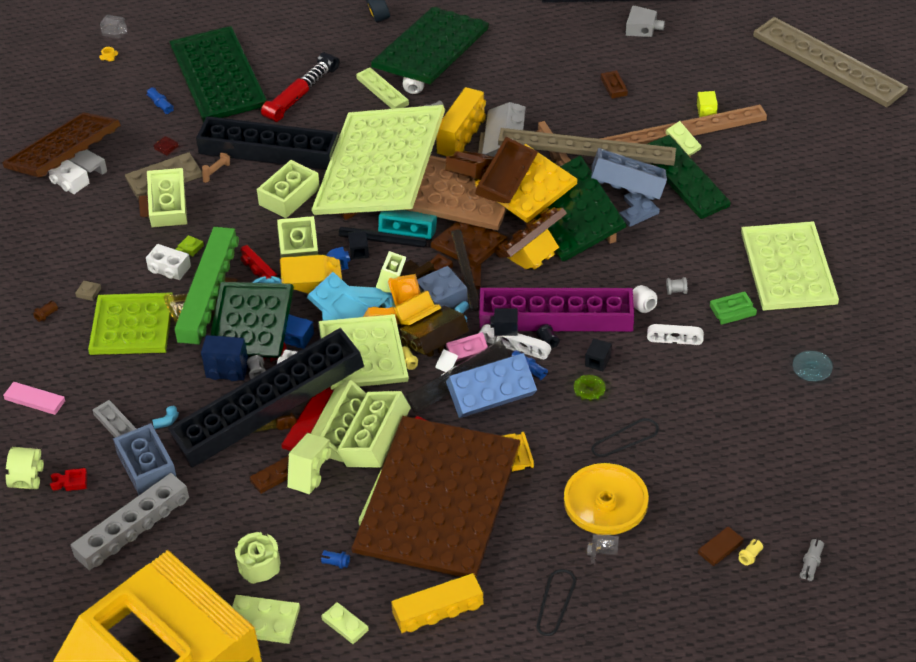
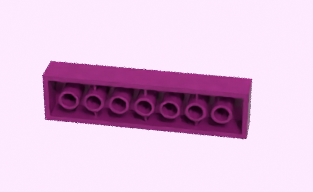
[479,288,634,331]

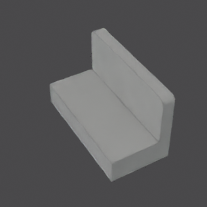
[69,149,107,175]

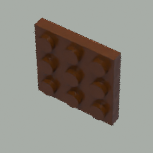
[431,221,507,268]

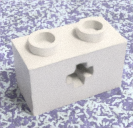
[49,160,89,194]

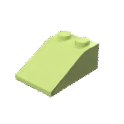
[147,168,187,227]

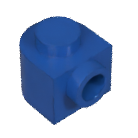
[326,247,350,270]

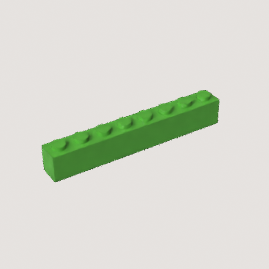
[175,227,239,344]

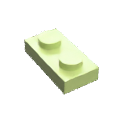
[665,121,702,156]
[321,602,369,644]

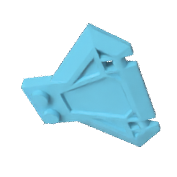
[307,272,395,321]

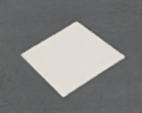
[435,349,458,374]

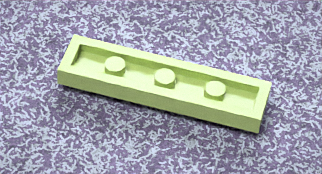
[357,68,409,109]

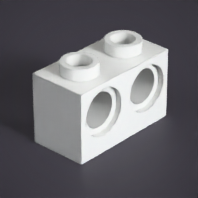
[146,244,191,280]

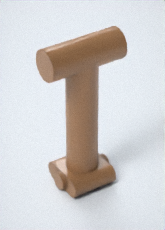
[202,153,230,183]

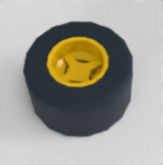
[366,0,390,23]

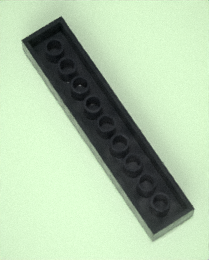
[168,327,364,468]

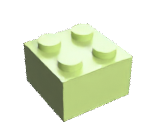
[277,216,318,257]

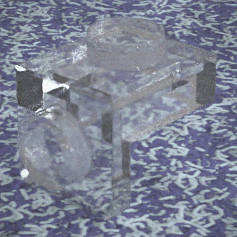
[587,534,619,564]

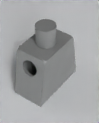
[626,6,665,37]

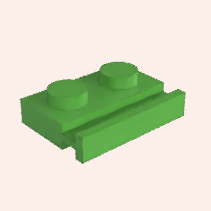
[710,292,757,325]

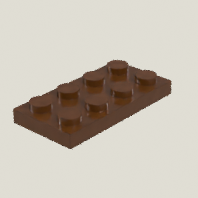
[495,207,567,258]

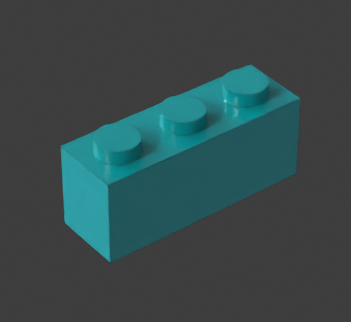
[378,210,437,239]

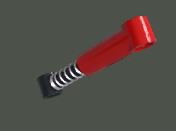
[261,52,340,122]

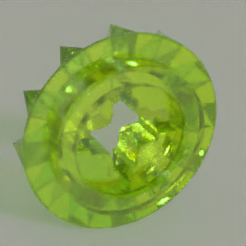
[574,375,605,402]

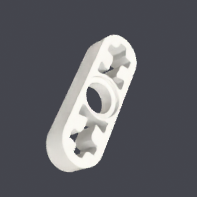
[647,324,704,345]

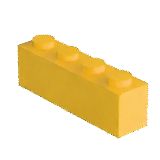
[391,573,483,633]

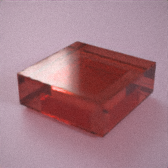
[154,136,178,156]

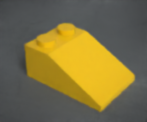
[280,255,342,294]

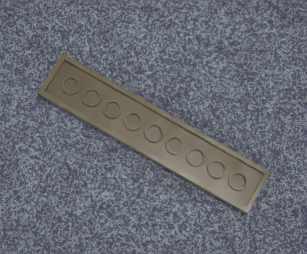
[753,17,908,107]

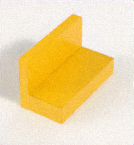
[393,291,441,325]

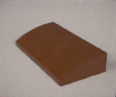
[475,137,538,203]

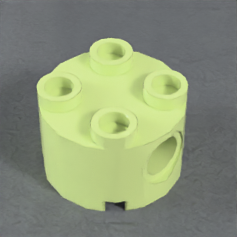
[6,447,44,489]
[235,532,281,583]

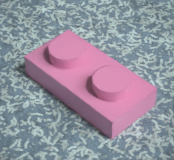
[446,332,489,362]

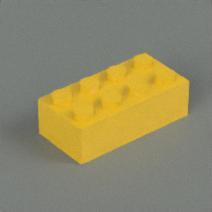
[436,87,486,156]

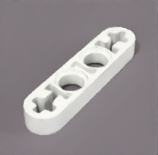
[479,324,551,360]

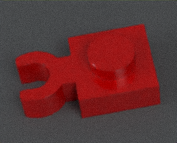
[50,468,87,491]

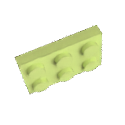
[232,595,300,644]

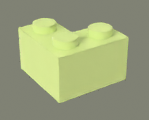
[287,433,331,494]

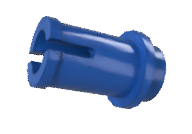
[321,550,350,569]

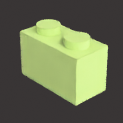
[376,251,406,293]

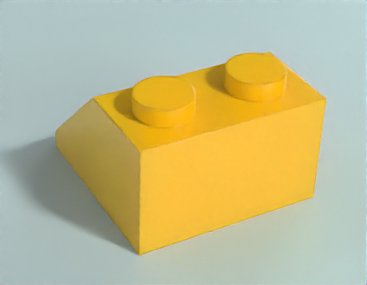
[507,229,559,270]

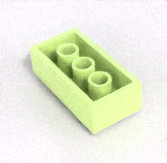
[337,391,411,467]

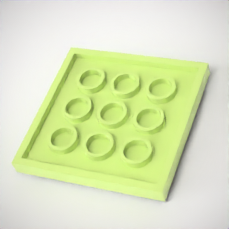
[319,314,409,390]

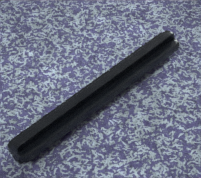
[339,227,427,248]

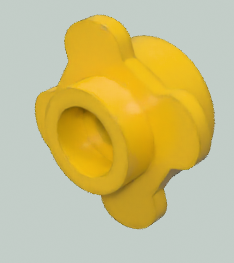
[99,47,118,61]

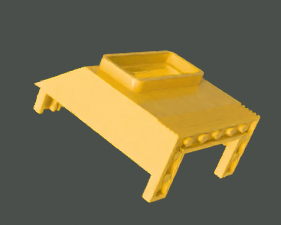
[53,550,262,662]

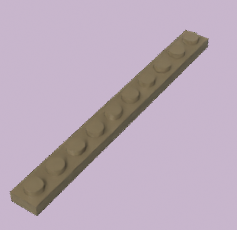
[498,128,676,166]

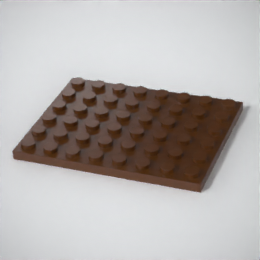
[352,416,520,578]

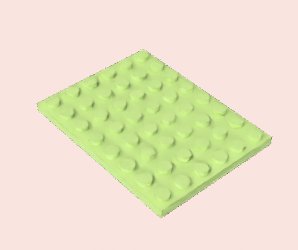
[312,105,445,215]

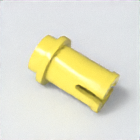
[402,346,418,370]
[739,539,763,565]

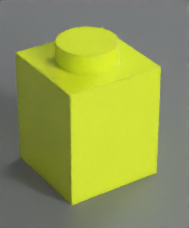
[697,91,718,117]

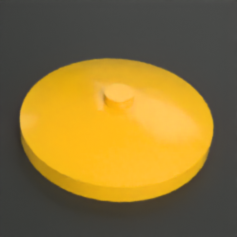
[564,463,649,535]

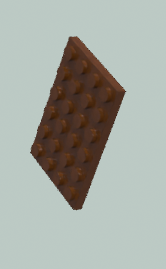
[2,112,121,177]

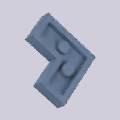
[620,193,660,227]

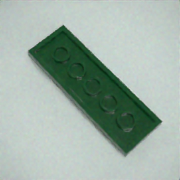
[647,135,731,219]

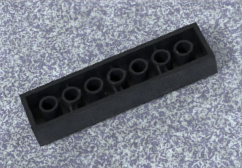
[196,116,339,170]

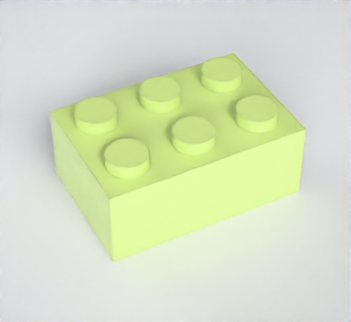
[257,160,320,218]

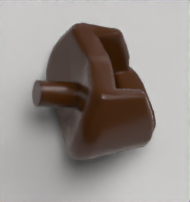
[276,413,297,430]

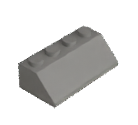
[482,102,526,157]

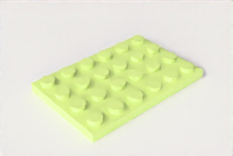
[741,221,839,310]

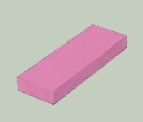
[3,382,65,415]

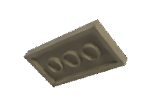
[125,152,203,199]

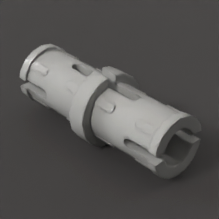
[800,539,824,581]

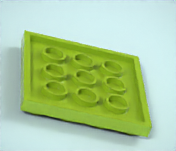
[88,293,173,355]

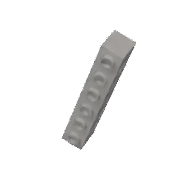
[70,473,189,571]

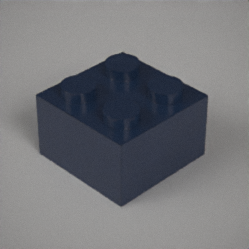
[201,335,248,381]

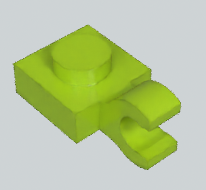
[175,235,204,257]

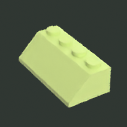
[311,379,366,462]

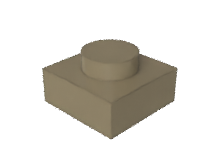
[75,281,101,301]

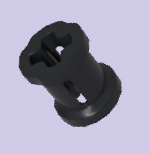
[536,324,560,349]

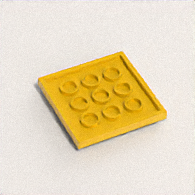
[475,144,577,223]

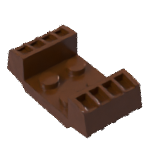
[445,151,494,180]

